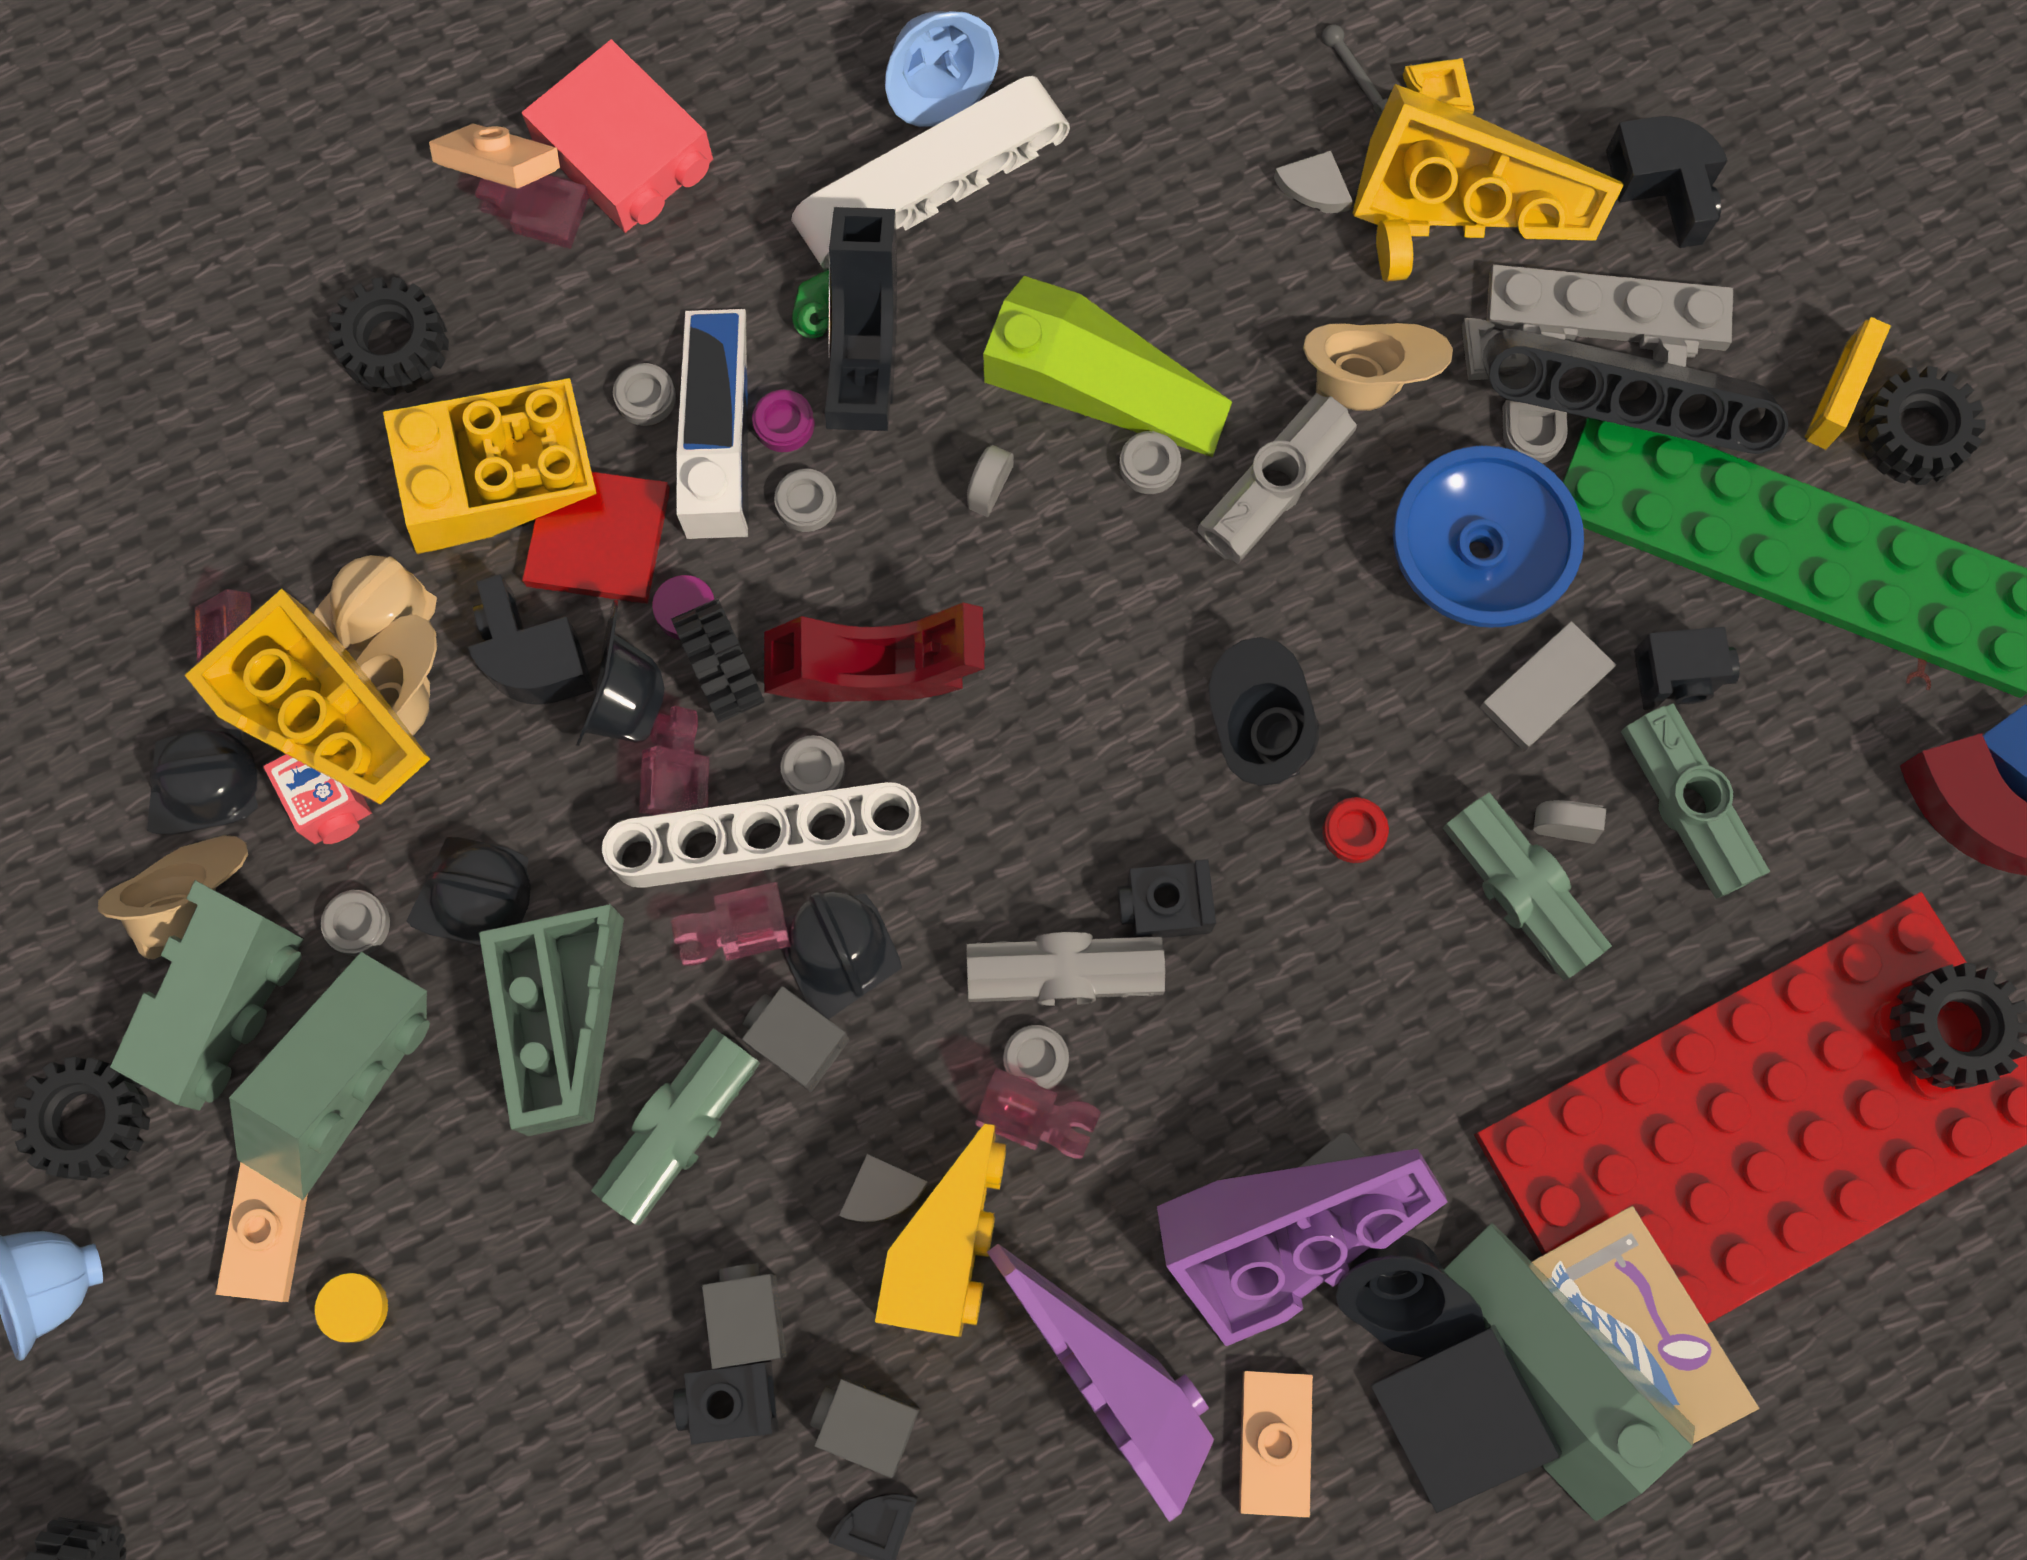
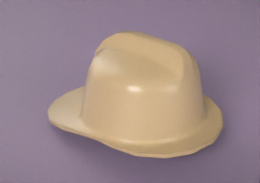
[1303,323,1453,411]
[314,555,437,661]
[356,615,437,735]
[98,835,248,959]

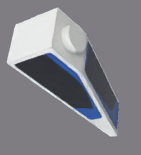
[677,309,749,539]

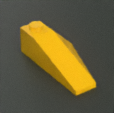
[1353,84,1624,240]
[185,589,430,805]

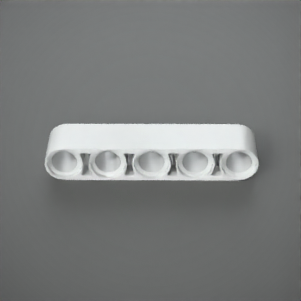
[791,76,1070,271]
[602,782,921,888]

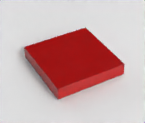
[522,472,670,604]

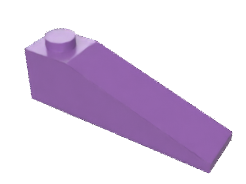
[1157,1149,1447,1346]
[987,1244,1214,1522]

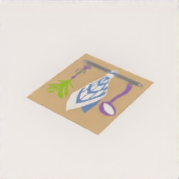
[1532,1206,1760,1444]

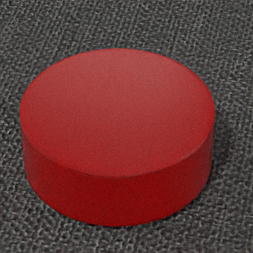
[1323,797,1389,863]

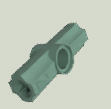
[1621,703,1770,899]
[1443,792,1612,981]
[591,1028,760,1226]

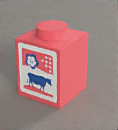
[263,754,372,844]

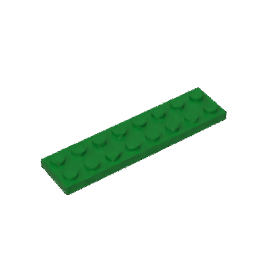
[1562,417,2027,698]

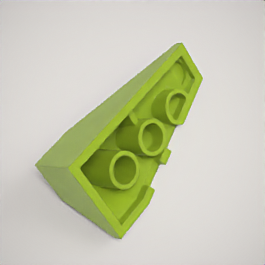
[983,276,1232,457]

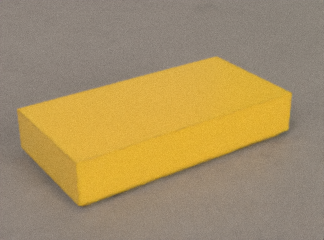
[1805,317,1891,450]

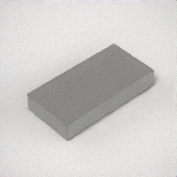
[1480,621,1616,752]

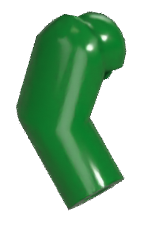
[792,269,829,338]

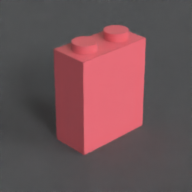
[521,39,713,233]

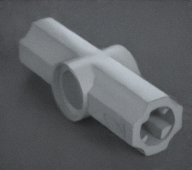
[1198,393,1357,564]
[967,932,1165,1006]

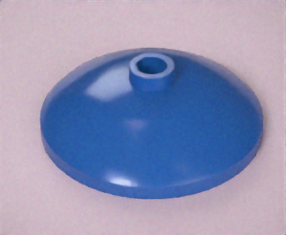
[1393,446,1584,628]

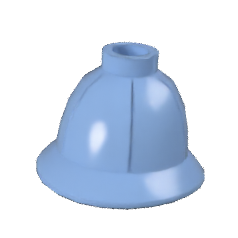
[885,11,999,127]
[0,1231,103,1361]

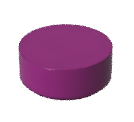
[752,390,815,452]
[652,575,715,640]

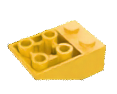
[383,378,596,554]
[875,1124,1007,1337]

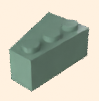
[110,880,304,1111]
[479,904,624,1136]
[229,952,430,1200]

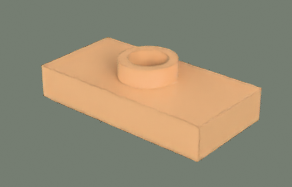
[429,123,560,189]
[216,1162,308,1302]
[1239,1371,1313,1517]

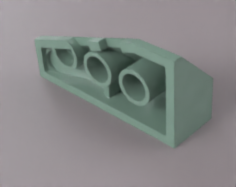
[1444,1223,1695,1522]

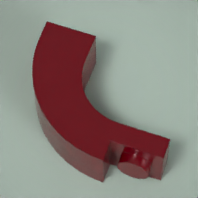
[764,602,985,702]
[1900,733,2027,876]

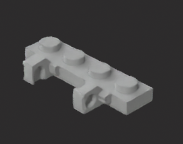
[1487,265,1733,367]

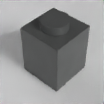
[742,986,850,1093]
[702,1263,787,1369]
[810,1378,921,1478]

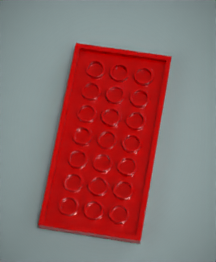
[1474,891,2027,1324]

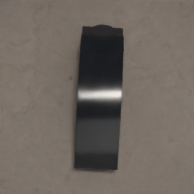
[825,207,897,431]

